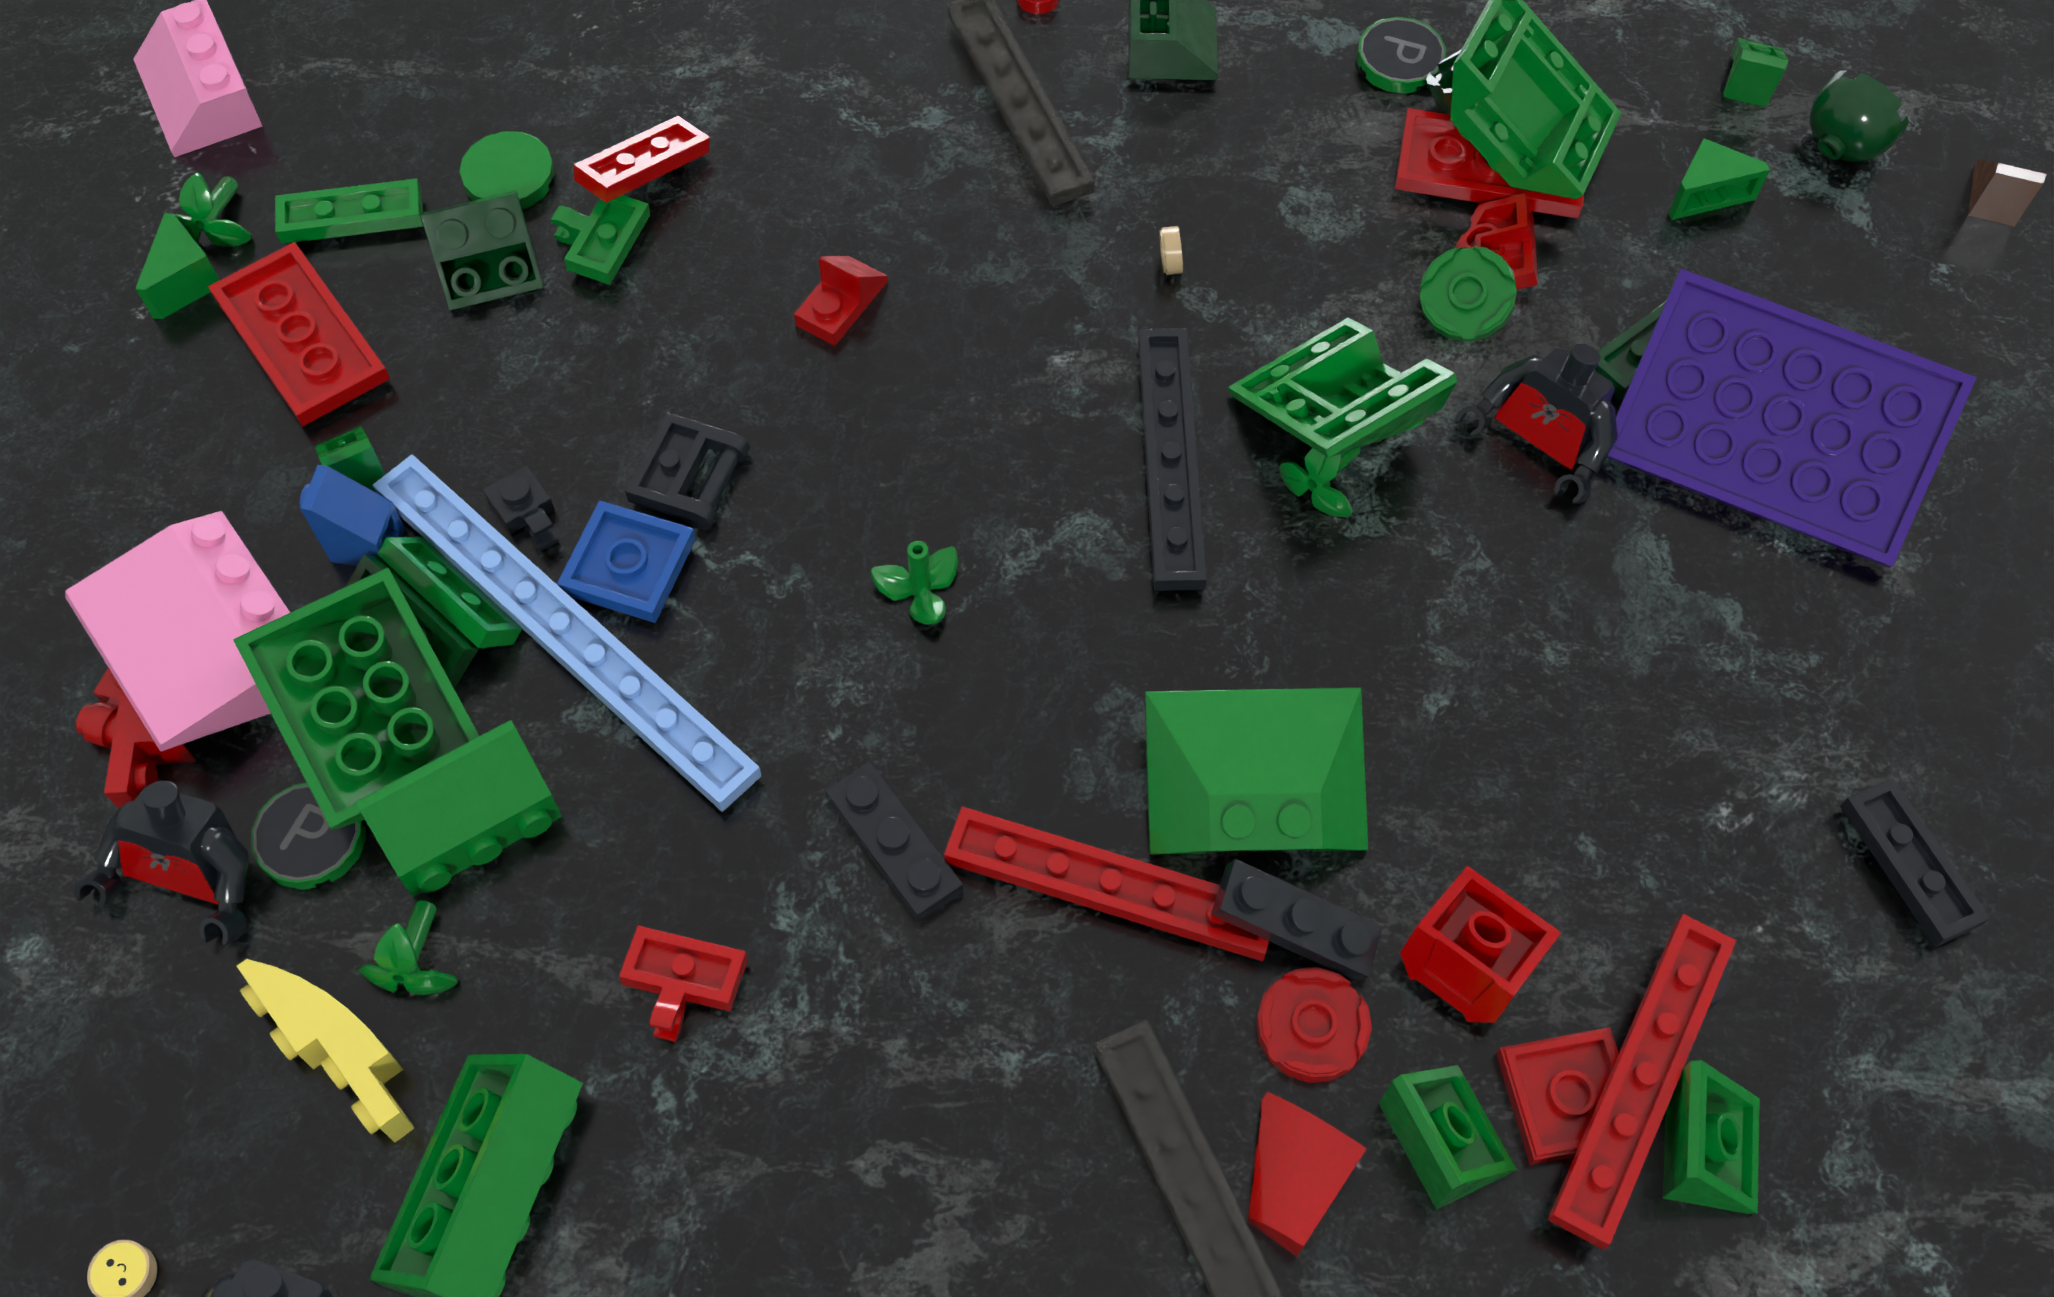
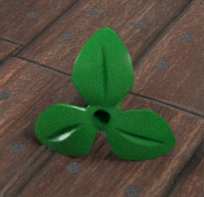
[175,173,252,247]
[1279,447,1360,517]
[870,541,958,625]
[358,901,458,995]

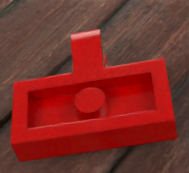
[619,925,748,1042]

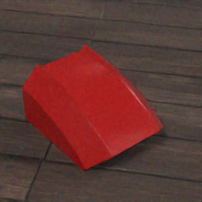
[1400,866,1562,1023]

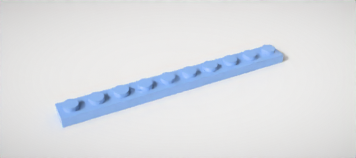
[372,454,762,812]

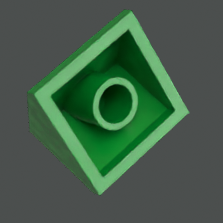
[1663,1060,1760,1214]
[1379,1065,1517,1210]

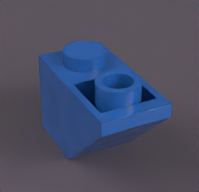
[300,465,405,566]

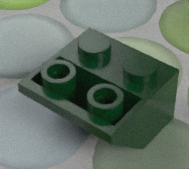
[1128,0,1218,80]
[421,190,544,310]

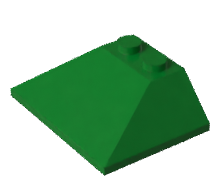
[1450,0,1621,199]
[1228,318,1458,458]
[1145,688,1368,855]

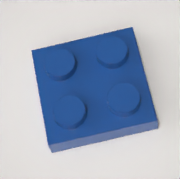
[557,500,696,623]

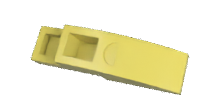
[237,959,414,1143]

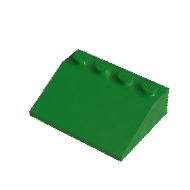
[233,568,479,831]

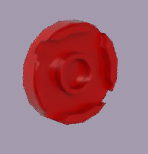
[1256,967,1372,1083]

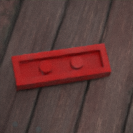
[574,116,710,203]

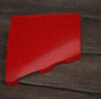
[1455,193,1538,289]
[1247,1092,1367,1257]

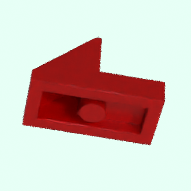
[794,256,888,346]
[104,694,196,809]

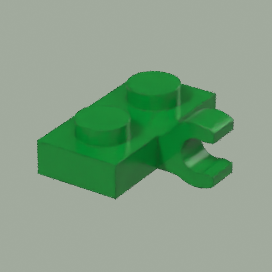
[551,195,650,285]

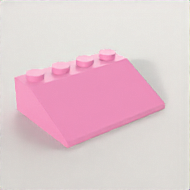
[65,511,290,752]

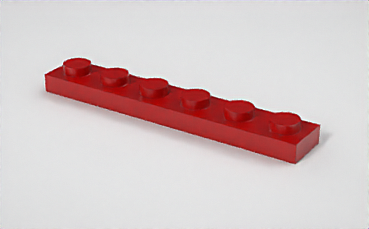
[944,806,1269,962]
[1547,914,1737,1250]

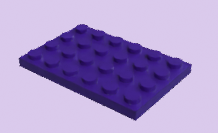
[1607,269,1977,568]

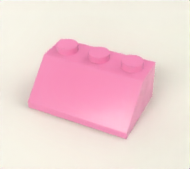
[133,0,263,157]

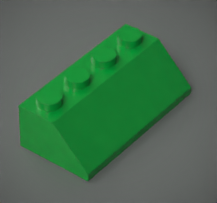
[368,1054,583,1297]

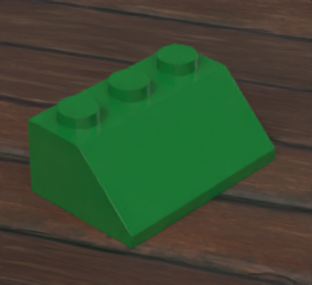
[355,720,562,897]

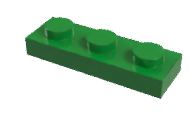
[275,178,423,244]
[377,537,522,649]

